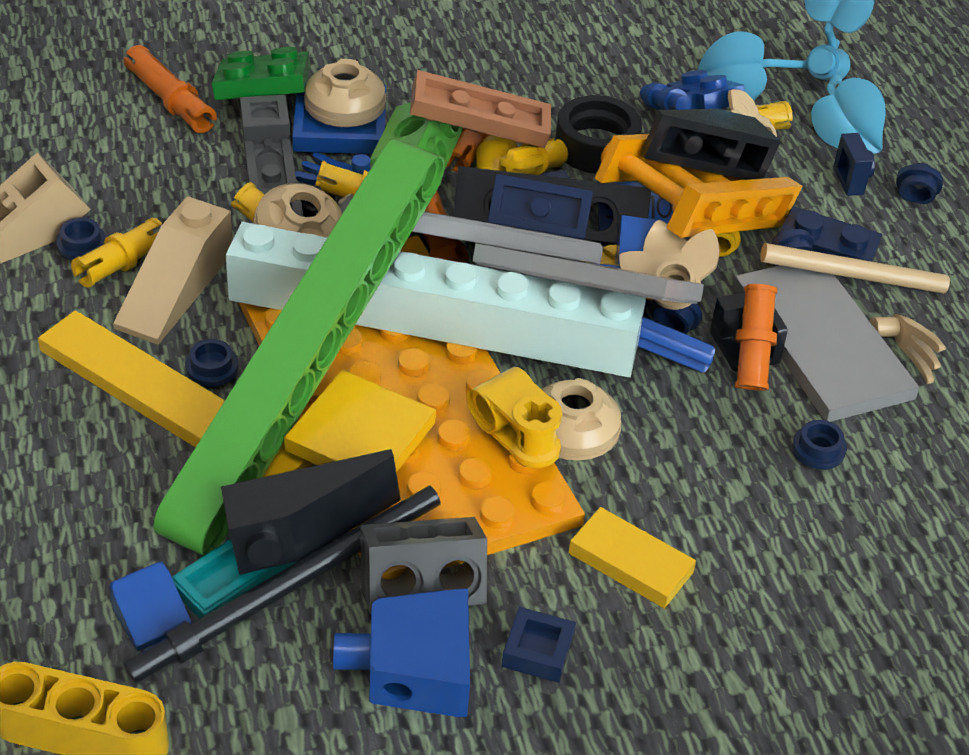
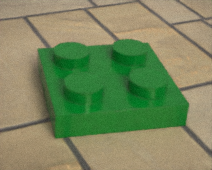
[212,47,311,100]

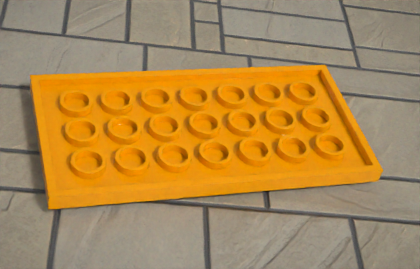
[238,236,585,579]

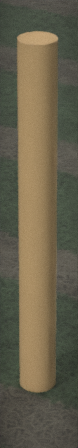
[760,243,950,294]

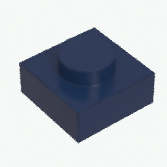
[833,133,875,196]
[501,606,576,683]

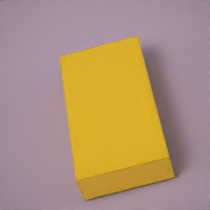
[568,507,696,609]

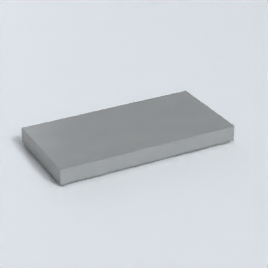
[412,211,603,264]
[472,243,704,304]
[732,265,919,422]

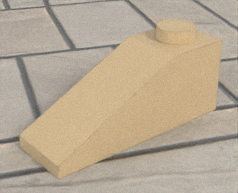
[0,152,91,263]
[113,196,232,345]

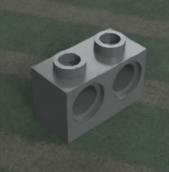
[360,517,487,614]

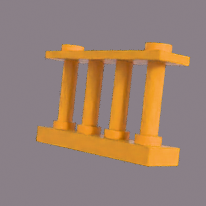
[595,134,803,238]

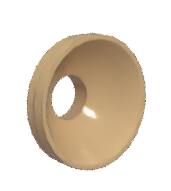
[304,59,386,127]
[253,183,342,238]
[542,378,621,460]

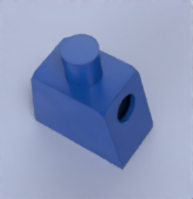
[333,589,470,717]

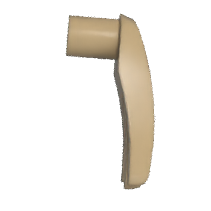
[870,314,946,384]

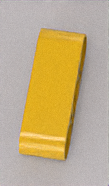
[0,662,169,755]

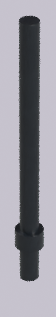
[124,485,441,684]

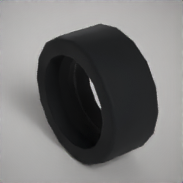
[555,95,642,173]

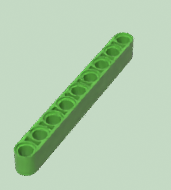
[153,139,445,556]

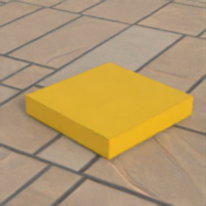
[284,369,436,473]

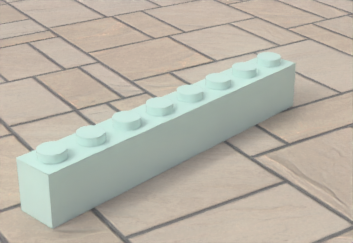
[226,222,646,378]

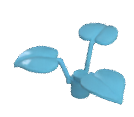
[698,0,886,154]

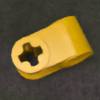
[466,367,562,468]

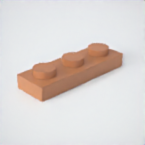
[410,70,551,148]

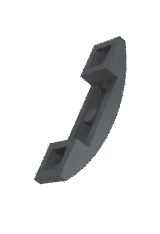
[240,94,304,217]

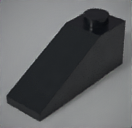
[641,109,781,180]
[221,449,401,575]

